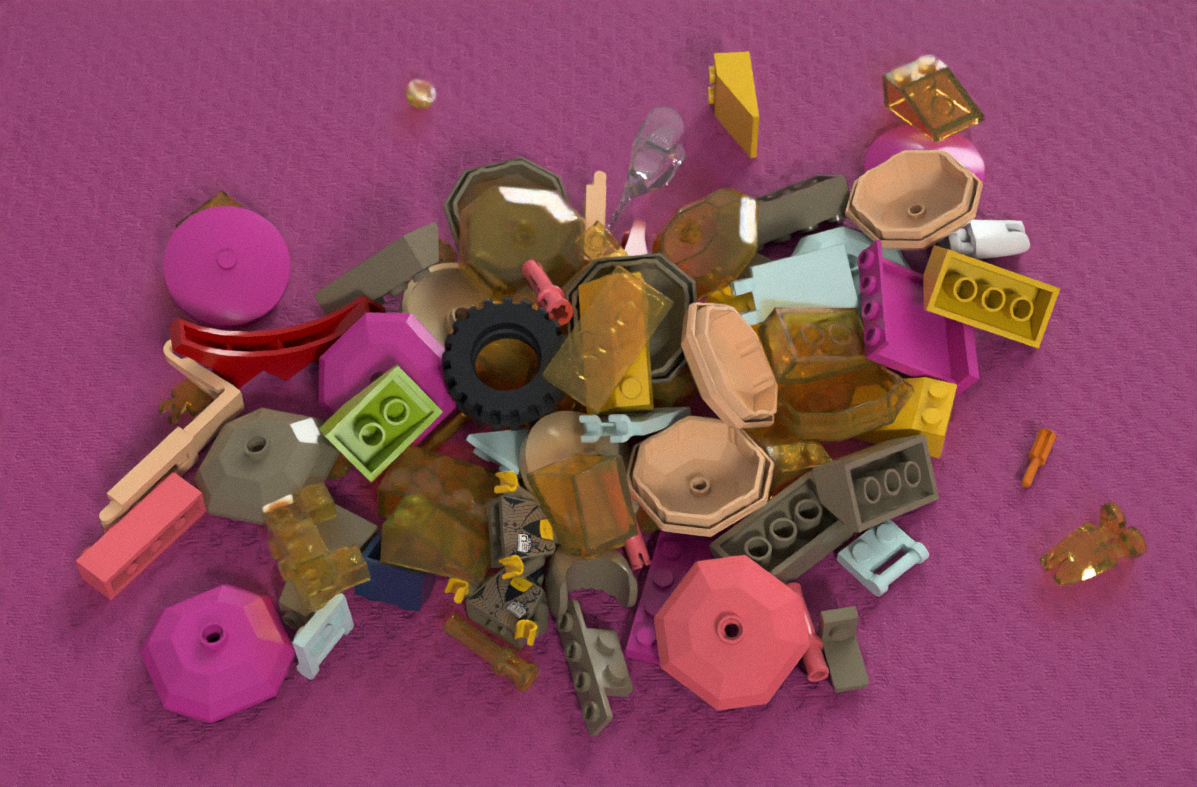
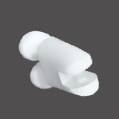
[938,219,1030,260]

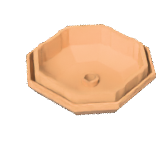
[845,150,983,250]
[681,303,778,429]
[624,415,774,537]

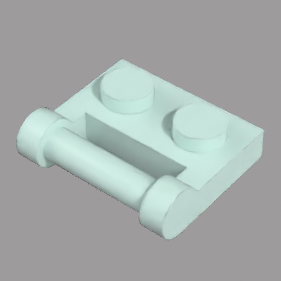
[837,520,929,597]
[292,590,354,679]

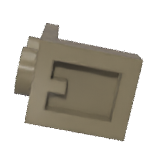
[818,606,869,693]

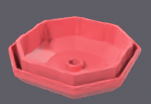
[654,555,810,711]

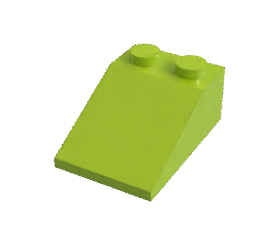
[319,364,443,482]

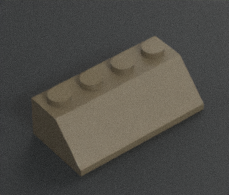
[713,174,850,252]
[314,222,439,315]
[812,434,939,533]
[709,471,853,585]

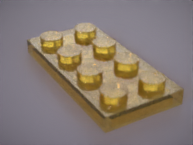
[542,265,674,414]

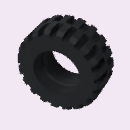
[442,297,570,431]

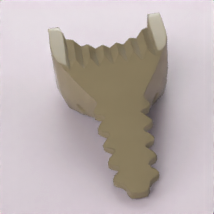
[545,521,637,617]

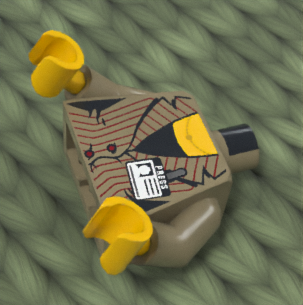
[487,471,570,580]
[444,568,549,651]

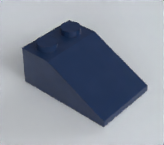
[354,511,456,612]

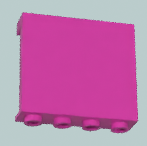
[857,239,979,395]

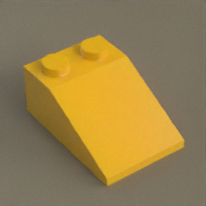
[707,52,759,158]
[844,377,957,459]

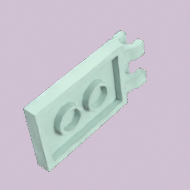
[729,243,859,331]
[579,407,691,443]

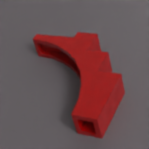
[169,295,386,389]

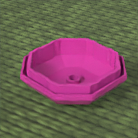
[318,313,456,453]
[139,584,296,723]

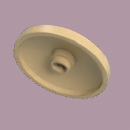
[399,263,522,376]
[519,411,640,536]

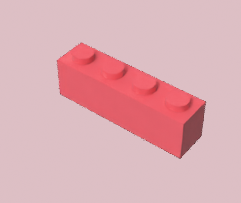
[76,472,207,601]

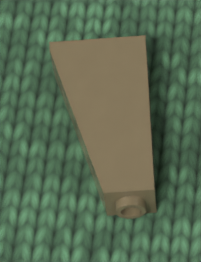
[279,497,379,631]

